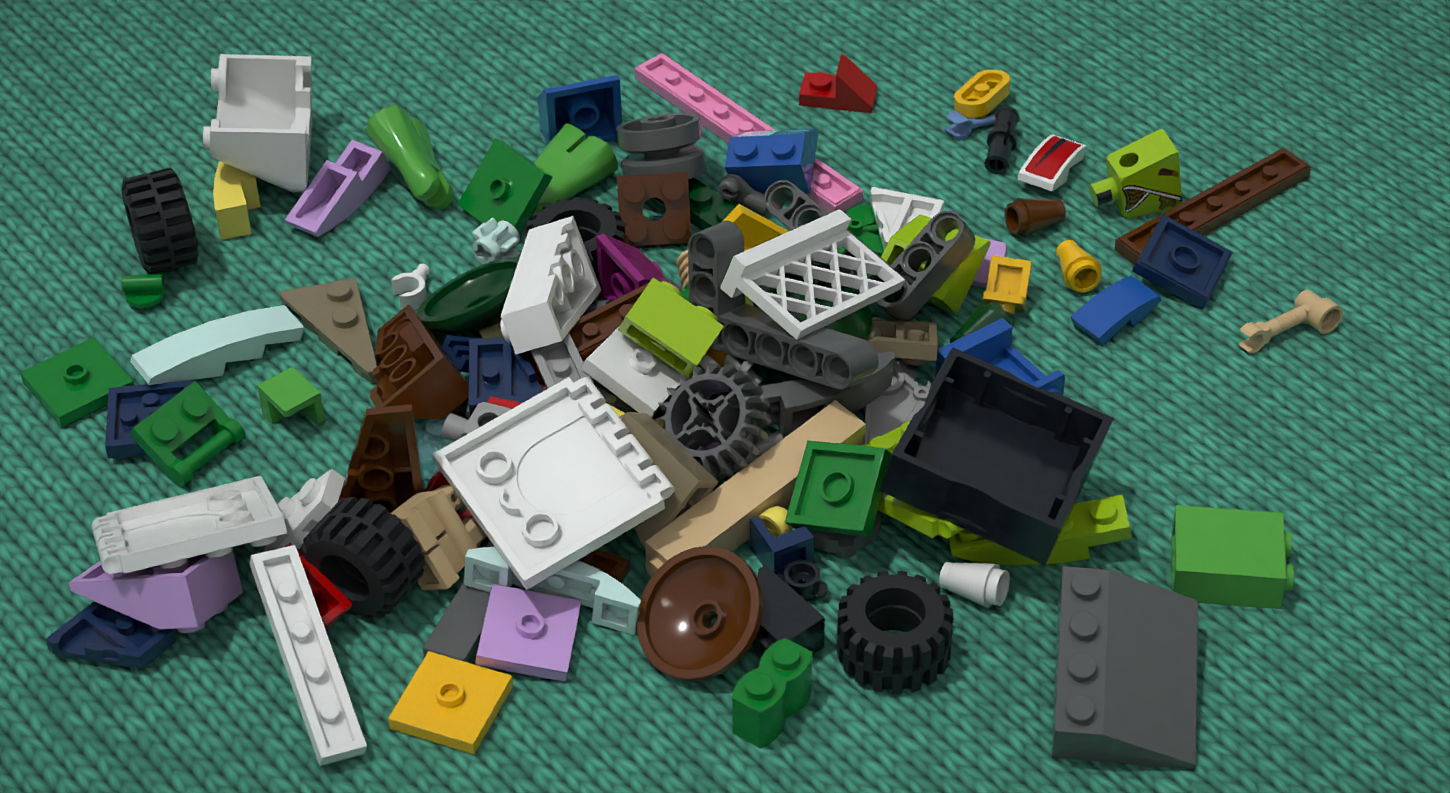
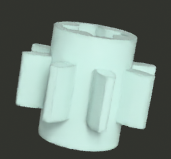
[472,218,521,264]

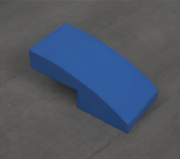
[1071,275,1161,346]

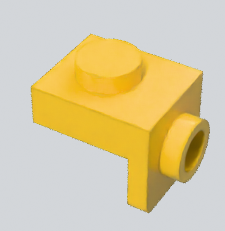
[983,255,1032,315]

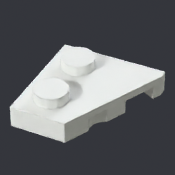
[871,187,944,250]

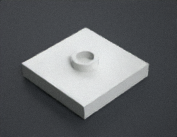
[581,326,682,418]

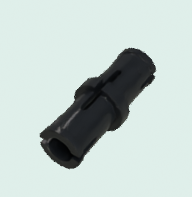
[984,106,1020,174]

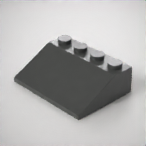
[1051,566,1198,769]

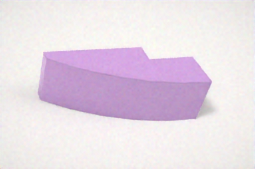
[285,140,391,237]

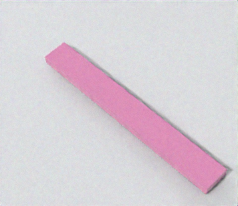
[634,53,863,213]

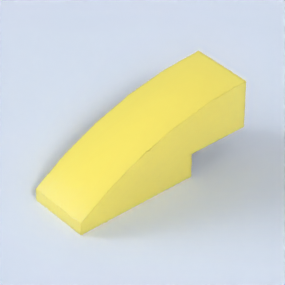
[213,161,261,240]

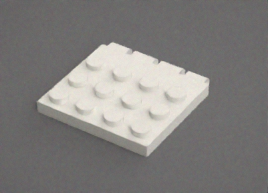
[433,377,675,590]
[92,476,287,574]

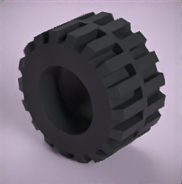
[121,168,199,275]
[525,198,626,295]
[300,497,425,619]
[837,570,954,694]

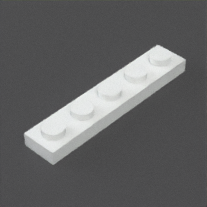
[249,545,367,766]

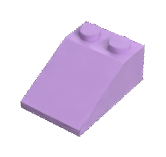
[68,551,243,633]

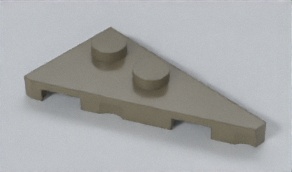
[280,278,377,384]

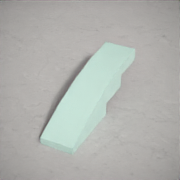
[130,305,304,385]

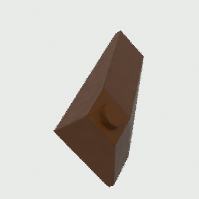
[370,304,469,419]
[338,404,425,513]

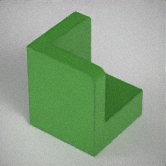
[257,366,325,425]

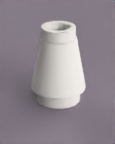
[939,562,1010,608]

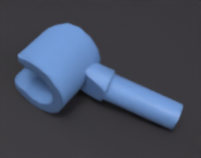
[945,111,995,140]

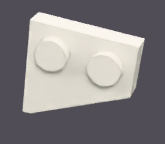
[264,469,345,552]

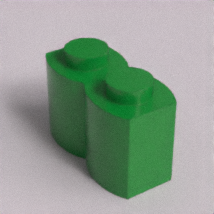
[732,638,813,748]

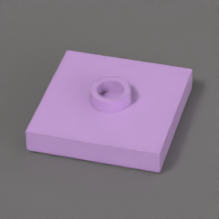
[475,584,581,682]

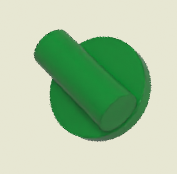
[121,274,166,309]

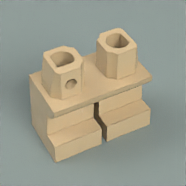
[391,484,487,591]

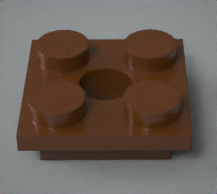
[617,172,691,246]

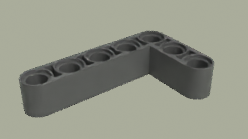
[764,180,975,320]
[688,221,879,389]

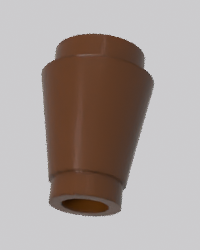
[1005,198,1066,237]

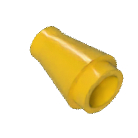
[1056,240,1101,293]

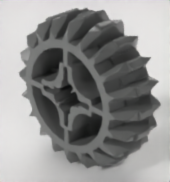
[655,363,772,480]

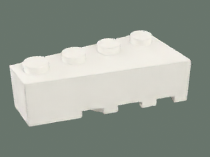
[500,216,601,354]

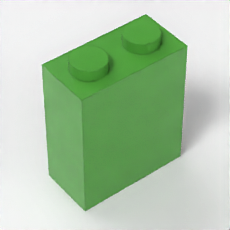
[1171,505,1294,609]

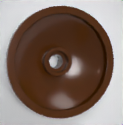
[637,546,763,681]

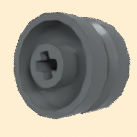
[616,113,707,179]

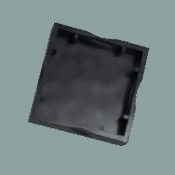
[879,347,1114,565]

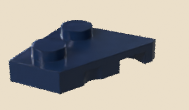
[468,337,544,416]
[45,601,176,669]

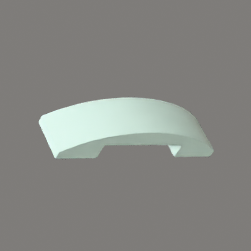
[464,547,641,635]

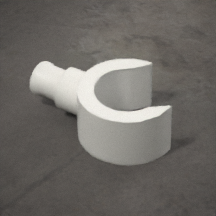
[391,264,430,310]

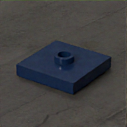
[1132,215,1233,310]

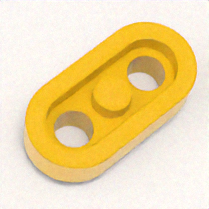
[954,70,1010,119]

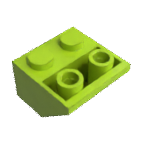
[881,214,991,315]
[618,277,724,378]

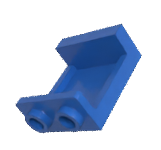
[935,318,1065,395]

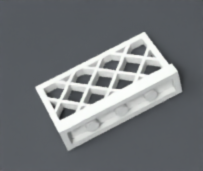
[720,209,905,340]

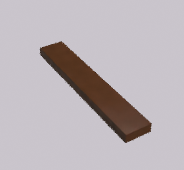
[1114,147,1311,265]

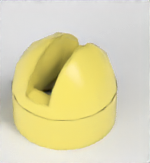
[759,506,792,537]

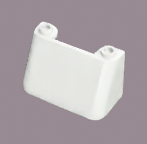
[203,54,312,193]

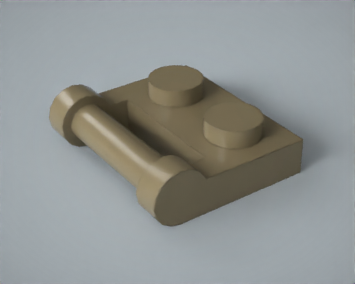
[865,317,938,365]

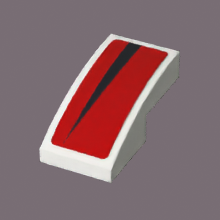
[1017,134,1087,191]

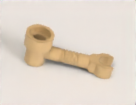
[1238,289,1343,354]

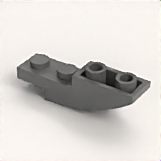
[761,351,895,437]

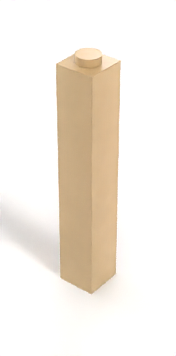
[645,400,866,577]

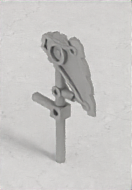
[717,360,931,481]

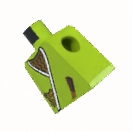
[1089,128,1182,218]

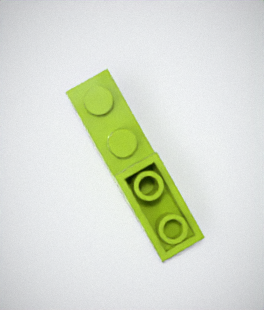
[949,494,1132,565]

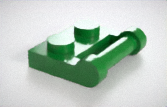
[129,381,246,487]

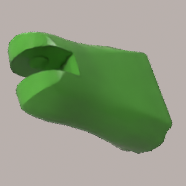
[365,105,454,210]
[531,123,618,216]

